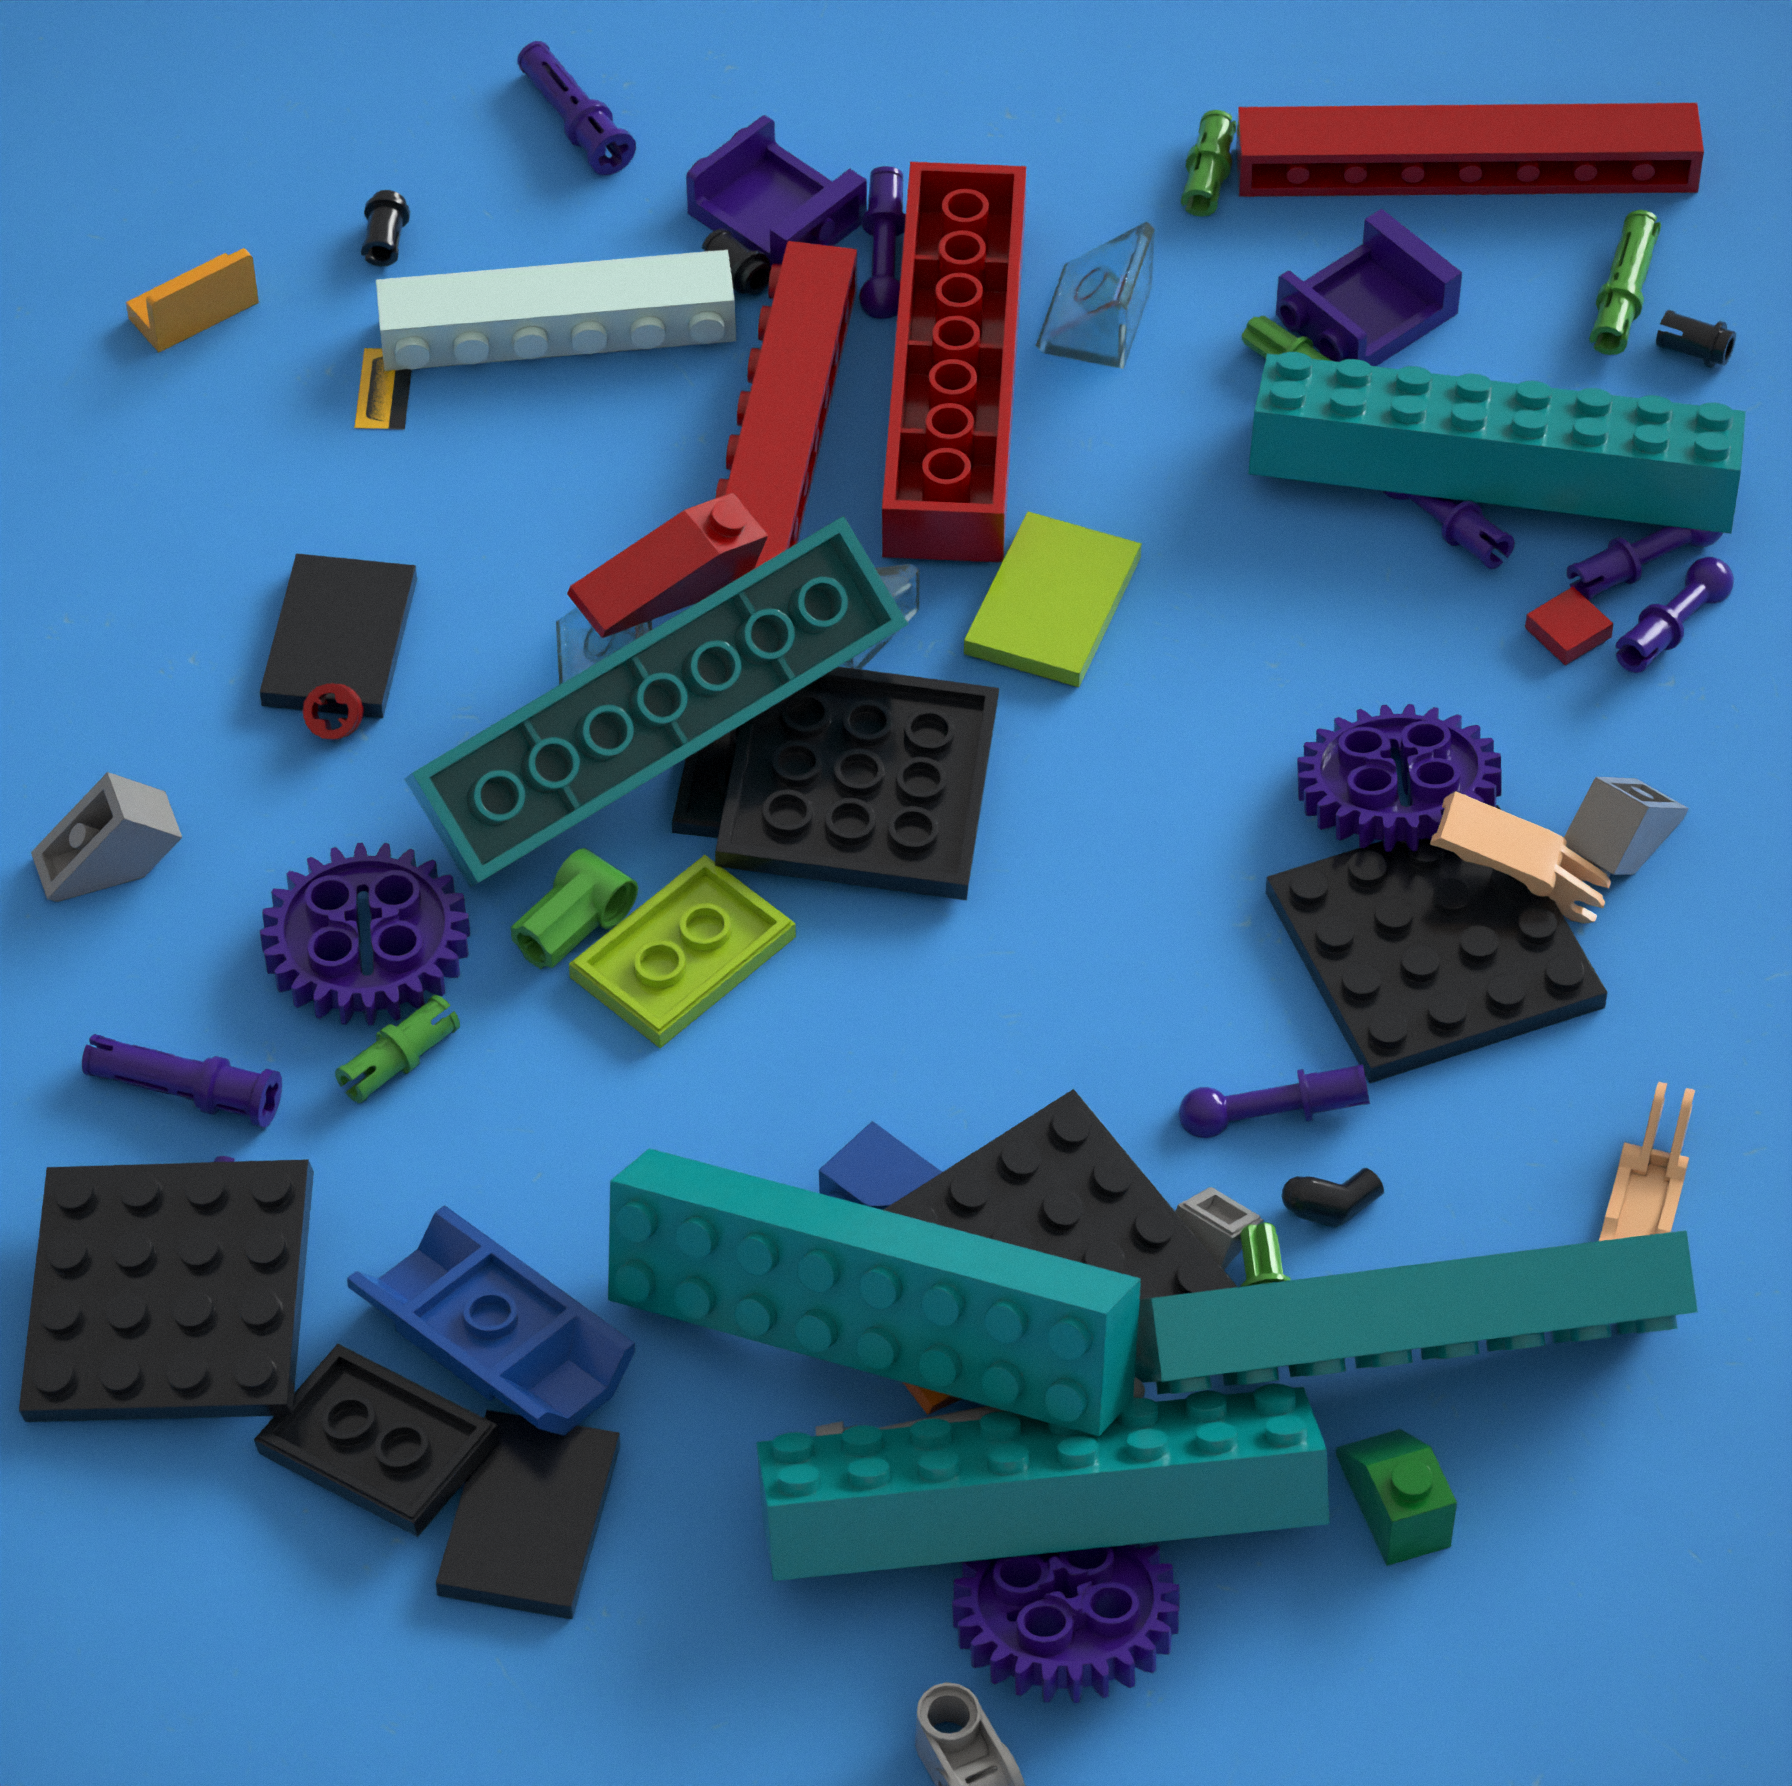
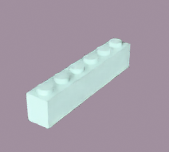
[376,250,736,371]

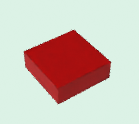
[1525,587,1614,665]

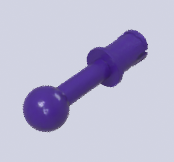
[859,166,906,319]
[1382,491,1515,569]
[1566,526,1723,600]
[1615,557,1734,673]
[1179,1064,1370,1138]

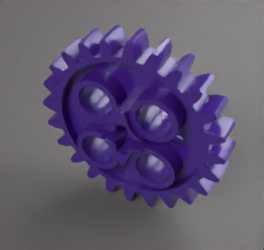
[1297,704,1502,852]
[260,843,470,1025]
[952,1544,1180,1703]

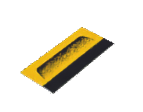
[354,348,412,430]

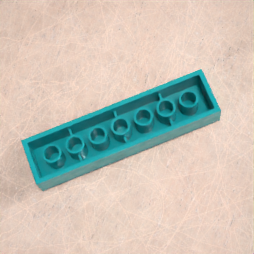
[1248,352,1746,534]
[405,516,908,887]
[608,1148,1141,1437]
[1135,1230,1698,1394]
[756,1384,1330,1581]

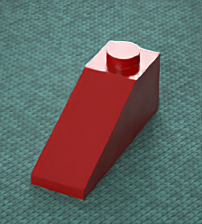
[567,492,768,638]

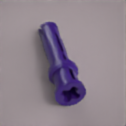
[517,41,636,175]
[82,1034,282,1128]

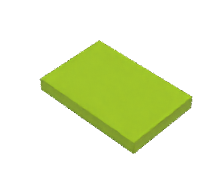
[964,511,1142,687]
[569,855,796,1048]

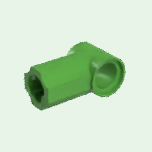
[511,848,638,969]

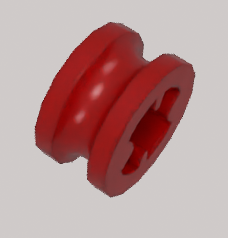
[303,683,363,739]

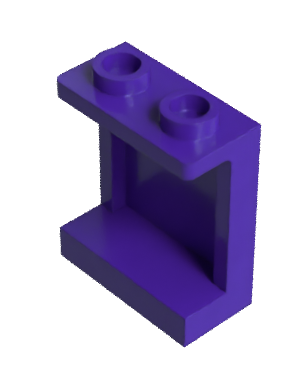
[686,115,867,267]
[1276,209,1462,366]

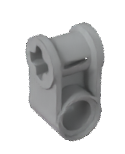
[915,1682,1025,1786]

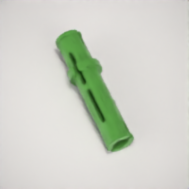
[1589,210,1661,355]

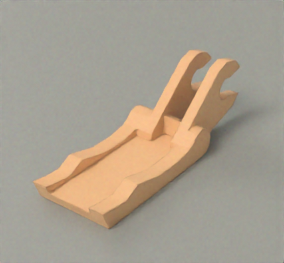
[1430,791,1611,923]
[1599,1081,1695,1241]

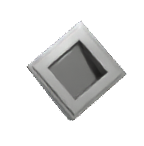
[1175,1187,1264,1270]

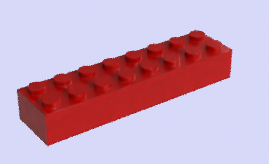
[882,162,1026,562]

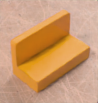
[126,248,259,353]

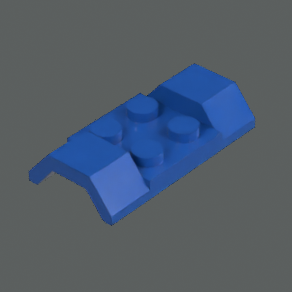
[347,1205,635,1436]

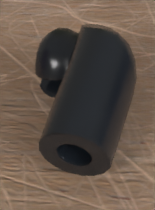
[1281,1168,1384,1227]

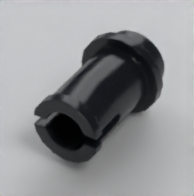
[361,190,410,266]
[702,228,771,295]
[1656,310,1736,368]

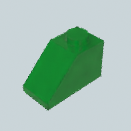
[1336,1429,1457,1566]

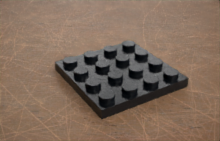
[715,666,999,900]
[1265,805,1607,1084]
[884,1089,1237,1299]
[19,1159,314,1422]

